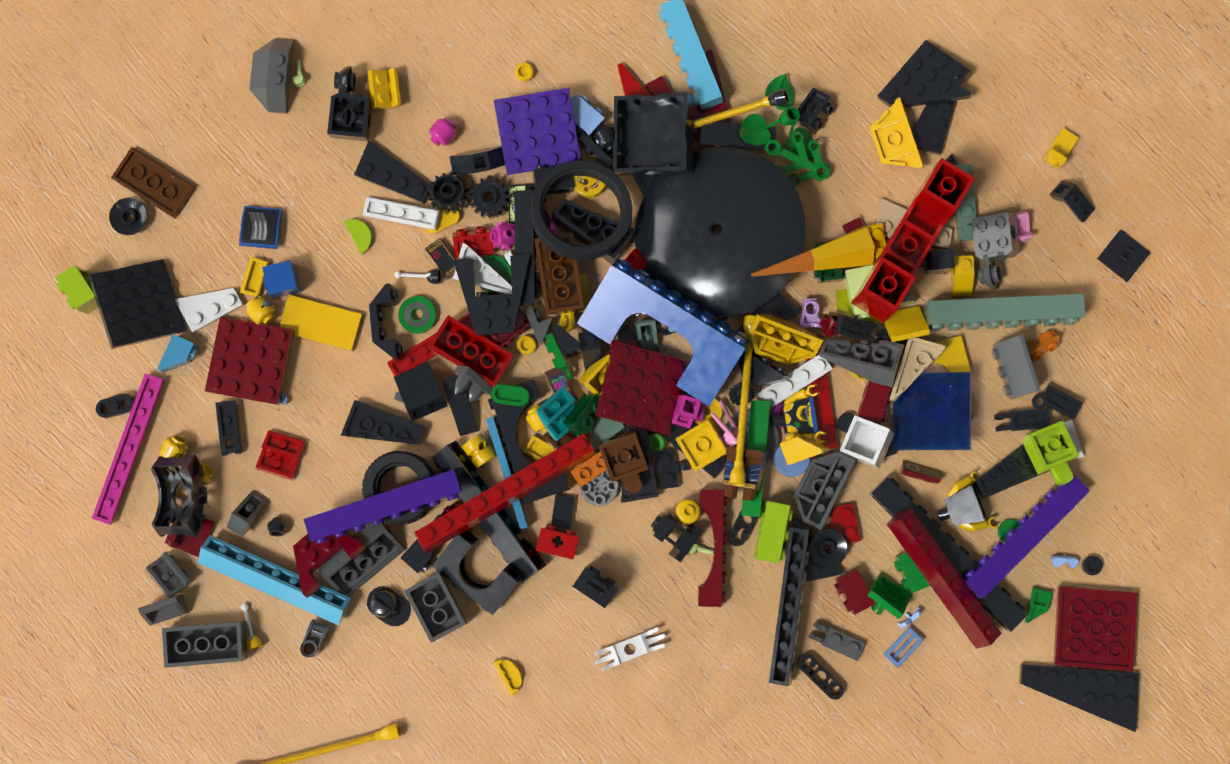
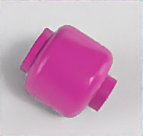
[429,118,457,146]

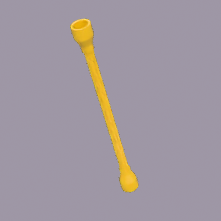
[729,315,756,486]
[260,723,401,764]

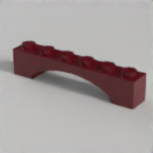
[698,489,727,607]

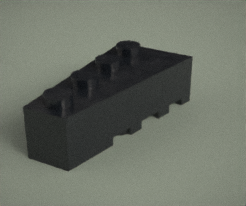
[551,199,636,265]

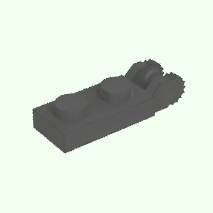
[808,622,865,661]

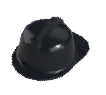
[367,587,410,626]

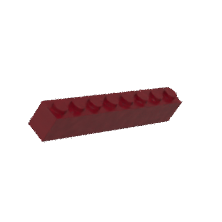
[886,508,1002,649]

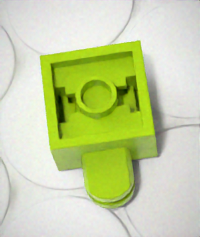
[1022,421,1079,485]

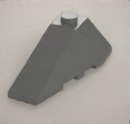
[819,340,905,388]

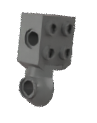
[971,212,1020,290]

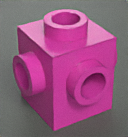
[490,222,515,250]

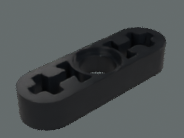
[728,509,757,546]
[797,654,844,700]

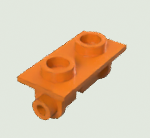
[1026,330,1060,362]
[570,452,607,487]

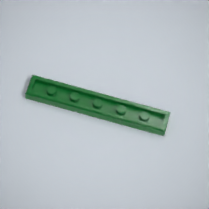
[741,400,771,517]

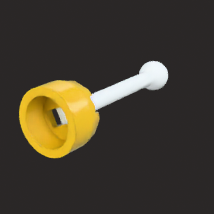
[241,603,262,650]

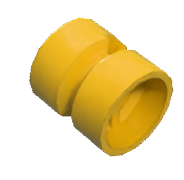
[462,433,497,469]

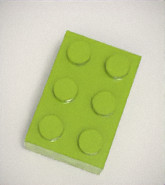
[753,501,793,564]

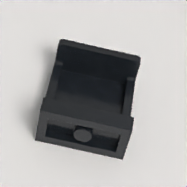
[394,362,448,422]

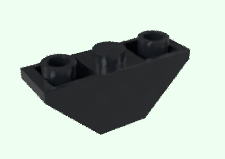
[449,146,505,175]
[739,348,791,386]

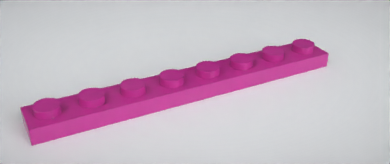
[92,373,165,525]

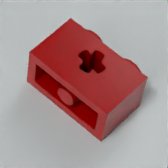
[536,525,579,560]

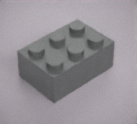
[404,572,468,643]

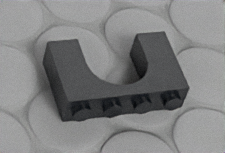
[432,530,524,615]

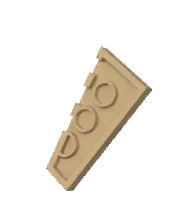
[876,198,953,249]

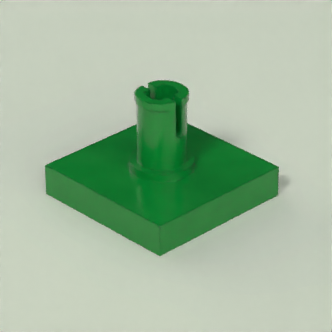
[868,572,912,620]

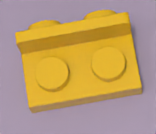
[368,68,401,109]

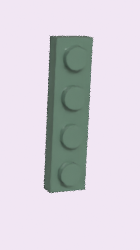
[954,164,976,242]

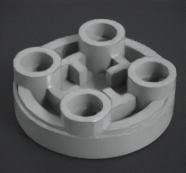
[580,470,618,506]

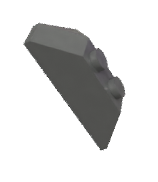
[249,38,295,114]
[794,452,855,530]

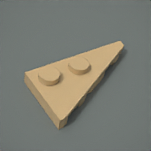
[890,337,946,402]

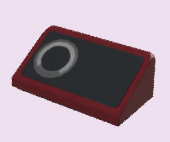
[899,460,940,484]

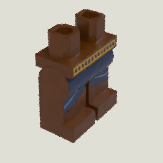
[722,446,767,501]

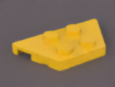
[870,98,924,168]

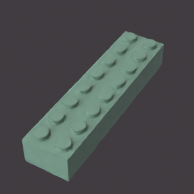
[922,294,1085,332]

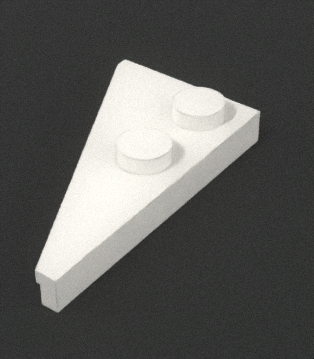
[453,243,512,294]

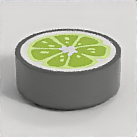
[899,294,916,307]

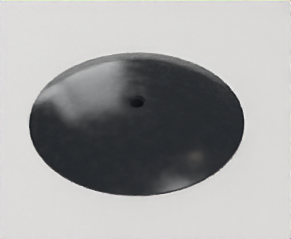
[635,147,806,318]

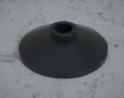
[109,198,147,236]
[809,529,847,568]

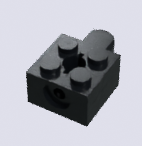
[572,565,618,608]

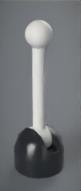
[394,269,441,284]

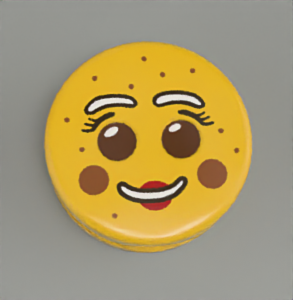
[573,176,606,199]

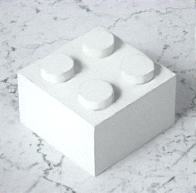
[840,416,894,469]

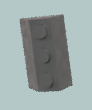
[992,334,1040,400]

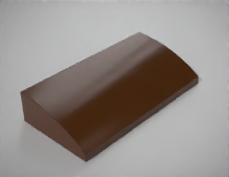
[534,233,585,315]

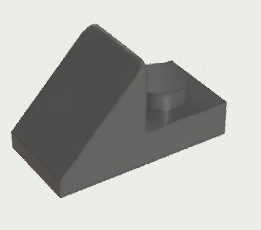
[524,306,553,346]

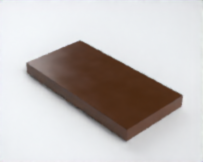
[111,147,196,219]

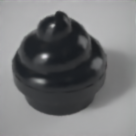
[267,516,287,537]

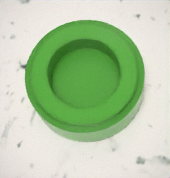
[649,432,667,452]

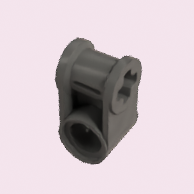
[300,619,331,658]

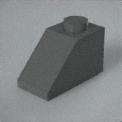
[227,491,268,537]

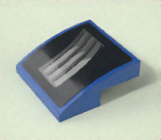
[239,206,283,249]

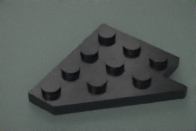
[877,40,971,107]

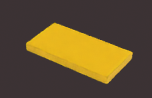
[279,295,363,351]

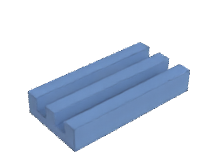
[883,626,924,668]

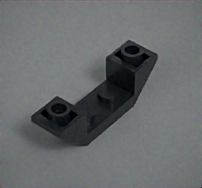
[369,283,403,362]

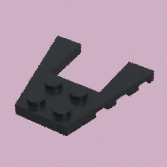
[453,254,531,336]

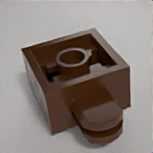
[598,430,648,493]

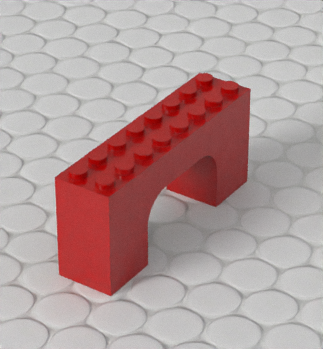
[851,158,975,323]

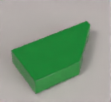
[1024,587,1053,623]

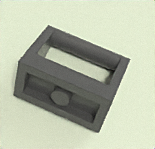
[138,595,188,626]

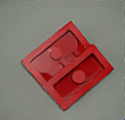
[255,430,305,480]

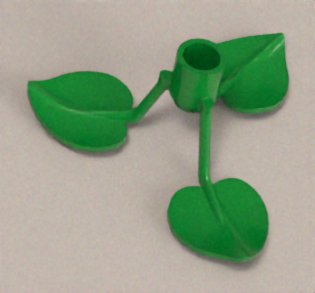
[740,74,816,158]

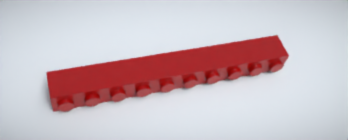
[414,434,594,554]

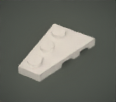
[175,288,244,333]

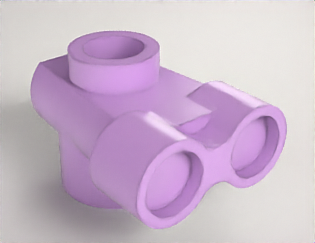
[799,298,822,328]

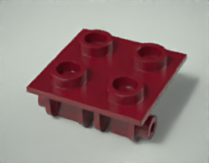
[164,507,215,558]

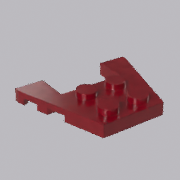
[293,534,366,598]

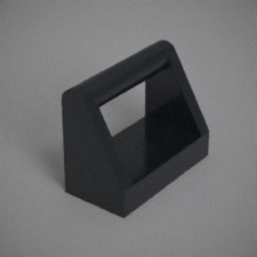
[553,325,582,359]

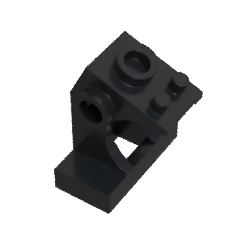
[650,513,703,563]

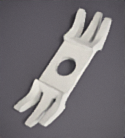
[594,627,666,672]

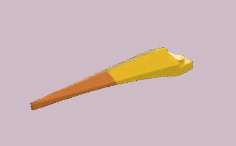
[751,223,886,277]

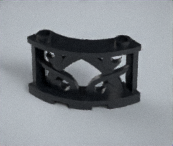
[151,454,207,537]

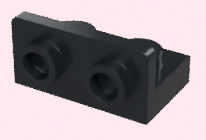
[796,88,835,135]

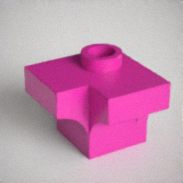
[672,395,706,429]

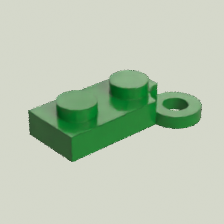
[544,333,572,380]

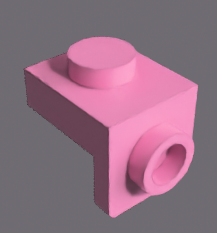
[1013,211,1033,242]

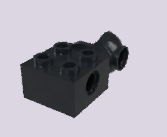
[327,66,372,142]

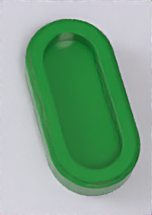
[491,384,530,407]

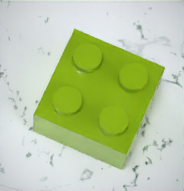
[55,265,98,314]

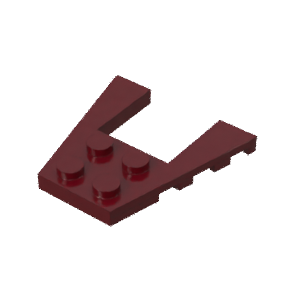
[645,49,731,142]

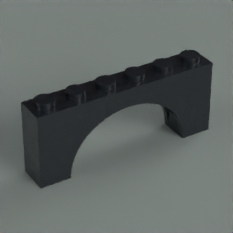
[488,380,569,504]

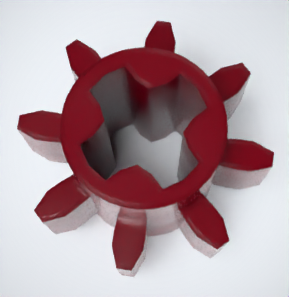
[819,313,838,337]

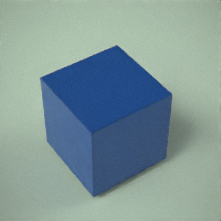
[262,260,302,299]

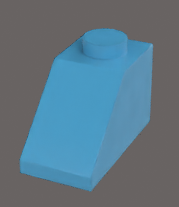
[157,334,199,372]

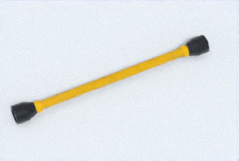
[694,88,789,129]

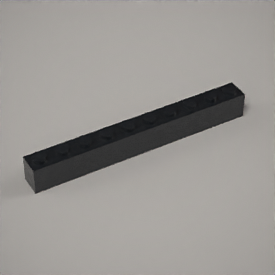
[869,477,1027,632]

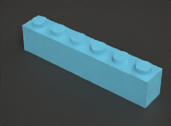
[659,0,723,111]

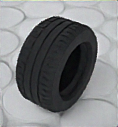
[362,451,436,525]

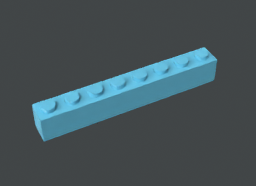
[198,535,350,625]

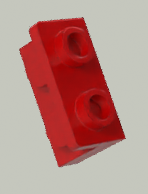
[453,226,494,260]

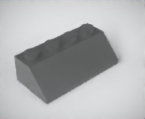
[318,523,405,597]

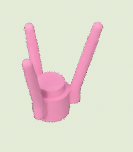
[711,400,739,447]

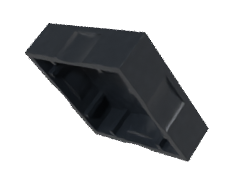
[613,92,694,176]

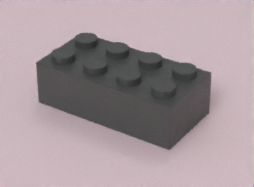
[162,621,247,668]

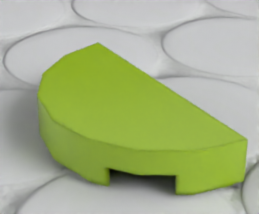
[344,219,372,255]

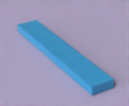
[486,417,529,529]

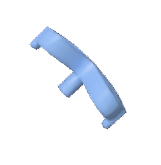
[1051,553,1079,568]
[898,607,922,628]

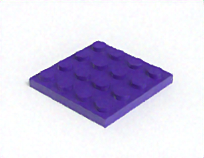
[493,87,582,175]

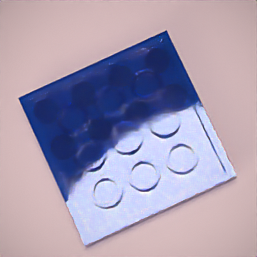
[893,372,971,451]

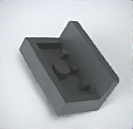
[145,551,190,598]

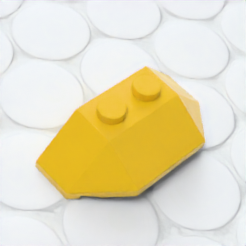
[749,314,824,365]

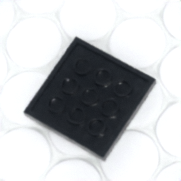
[88,259,187,349]

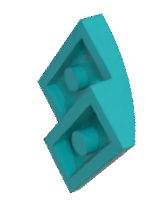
[536,386,576,441]

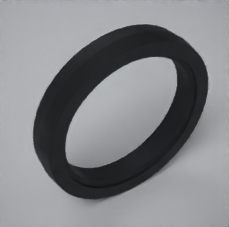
[531,160,632,260]

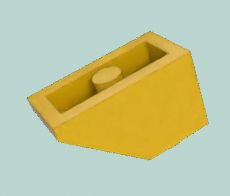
[951,256,974,297]
[780,434,829,465]

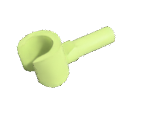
[292,60,306,87]
[689,543,713,555]

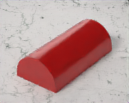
[428,315,514,387]

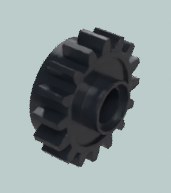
[428,172,469,214]
[468,176,511,219]

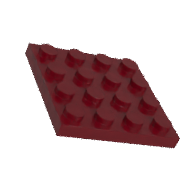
[204,317,294,405]
[595,341,687,436]
[1053,586,1137,671]

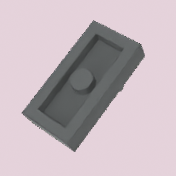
[454,365,493,402]

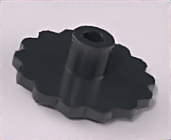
[728,383,755,406]

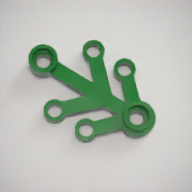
[764,131,831,186]

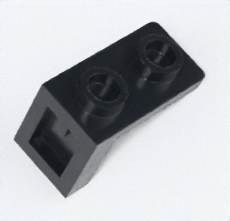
[1049,180,1095,222]

